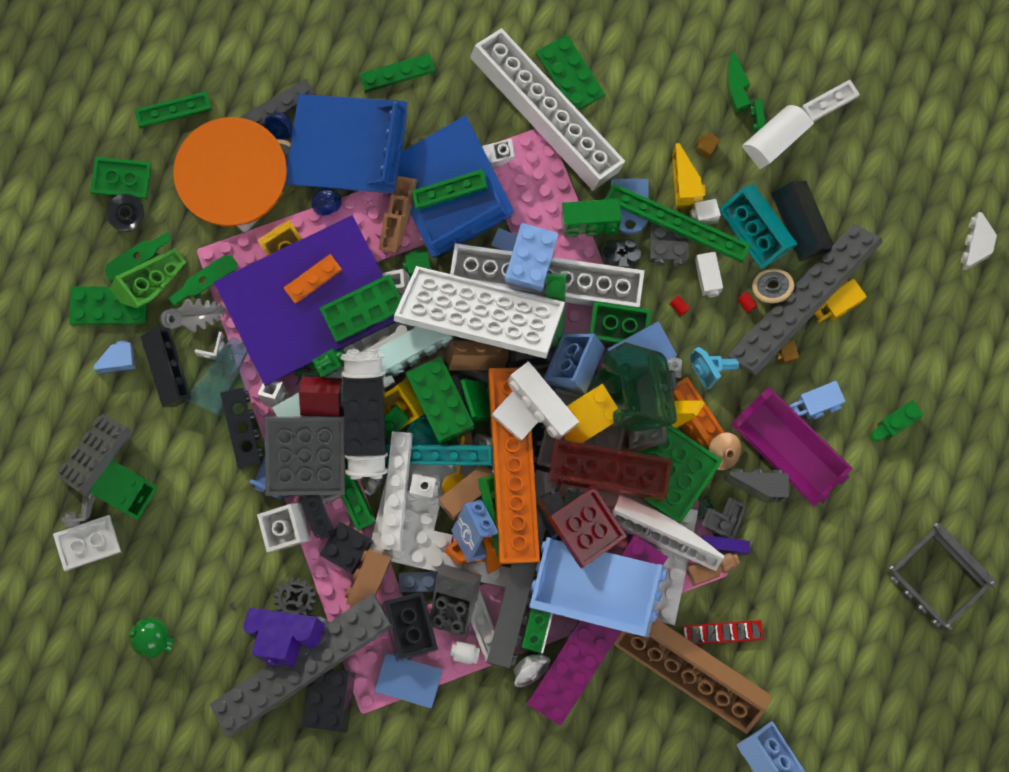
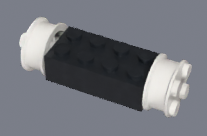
[341,349,388,479]

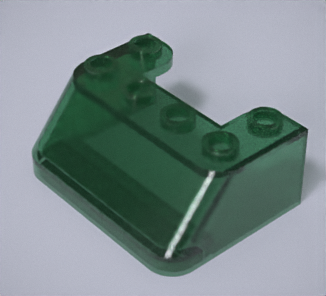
[603,342,677,432]

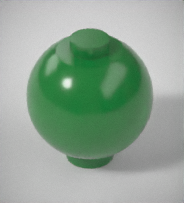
[128,618,174,658]

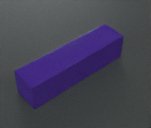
[700,535,750,555]

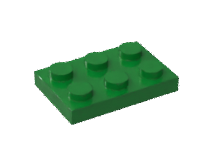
[90,157,152,200]

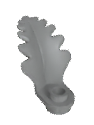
[159,299,227,332]
[61,492,96,527]

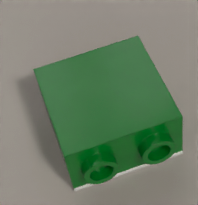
[521,608,553,655]

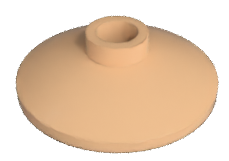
[708,432,741,470]

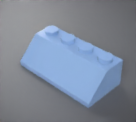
[737,721,805,772]

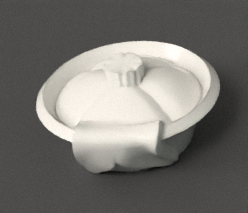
[514,654,551,687]

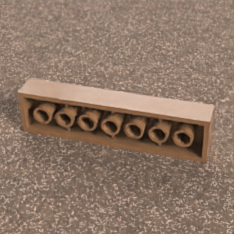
[613,619,773,734]

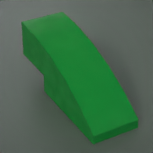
[727,52,751,115]

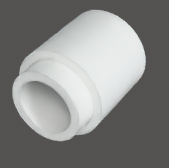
[450,641,480,665]

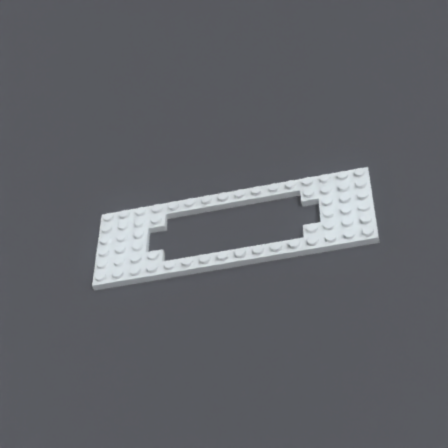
[369,465,698,626]

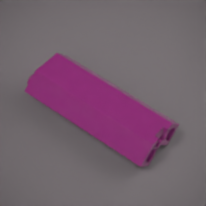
[731,387,853,506]

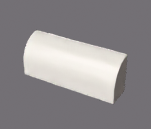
[742,105,814,169]

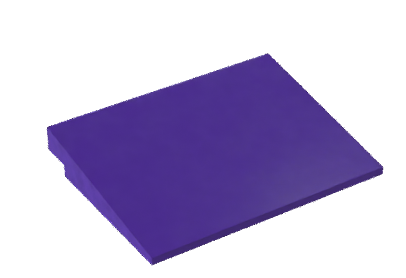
[214,215,396,386]

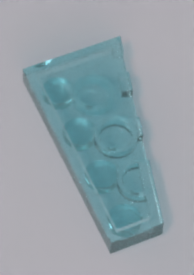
[188,337,248,415]

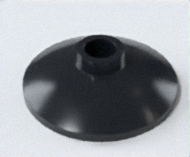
[106,194,144,232]

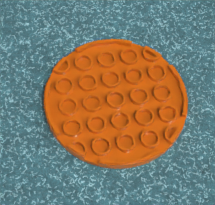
[173,117,287,227]

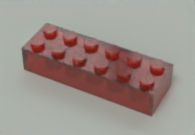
[547,439,672,501]

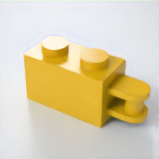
[815,279,867,323]

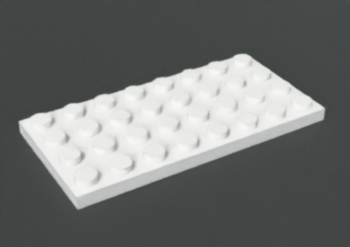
[394,266,565,358]

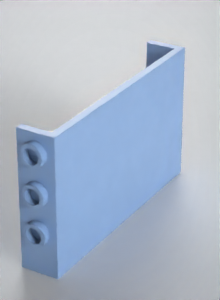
[530,537,667,638]

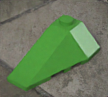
[110,248,186,308]

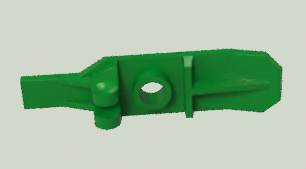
[104,232,172,281]
[169,255,238,306]

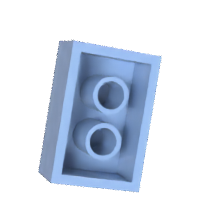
[505,223,558,293]

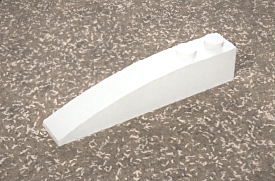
[611,495,724,571]

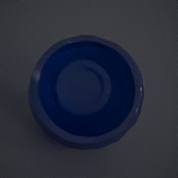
[264,112,293,141]
[311,188,342,216]

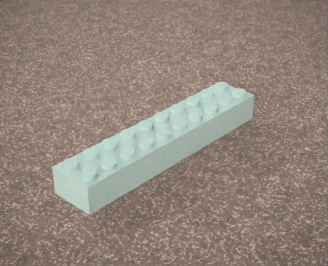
[272,327,457,416]

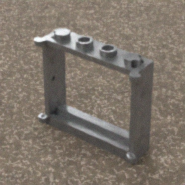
[887,523,997,632]

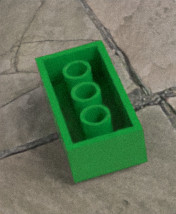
[405,356,475,445]

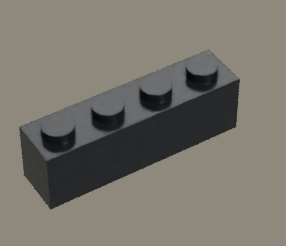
[140,327,192,407]

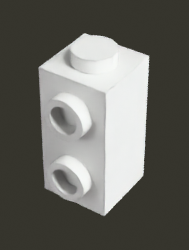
[695,252,723,297]

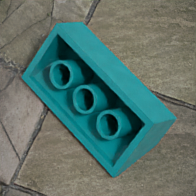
[719,184,797,270]

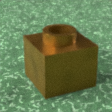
[696,132,720,160]
[775,340,799,366]

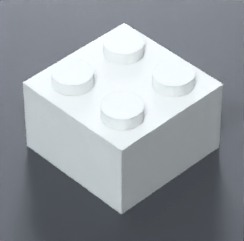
[257,503,311,552]

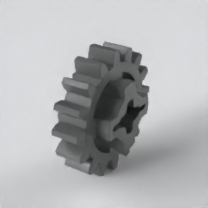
[273,577,316,616]

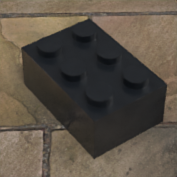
[382,592,438,662]
[302,669,356,733]

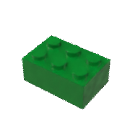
[561,199,621,237]
[589,301,652,347]

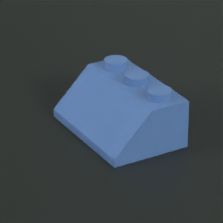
[544,334,605,395]

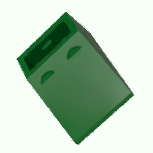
[88,460,158,521]

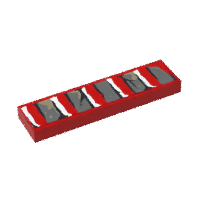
[682,620,763,645]

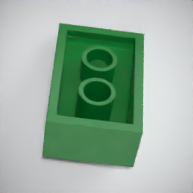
[460,379,491,427]

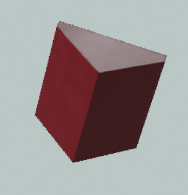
[299,376,342,417]

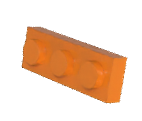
[284,254,342,305]

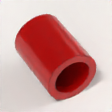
[737,292,758,313]
[669,295,690,317]

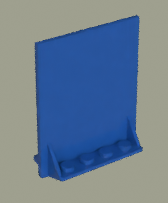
[285,94,407,193]
[398,115,514,258]

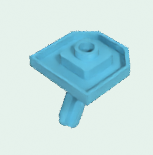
[689,347,739,390]

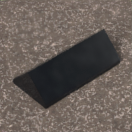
[771,181,834,261]

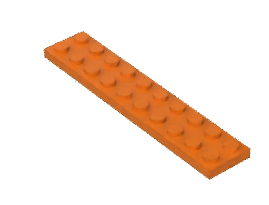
[488,368,540,564]

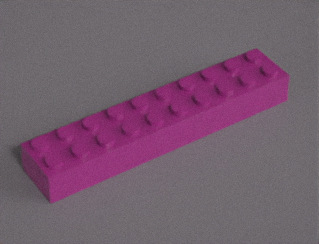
[527,535,668,726]

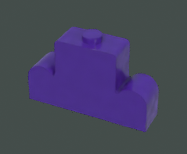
[243,608,325,667]

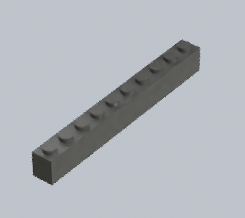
[487,470,562,669]

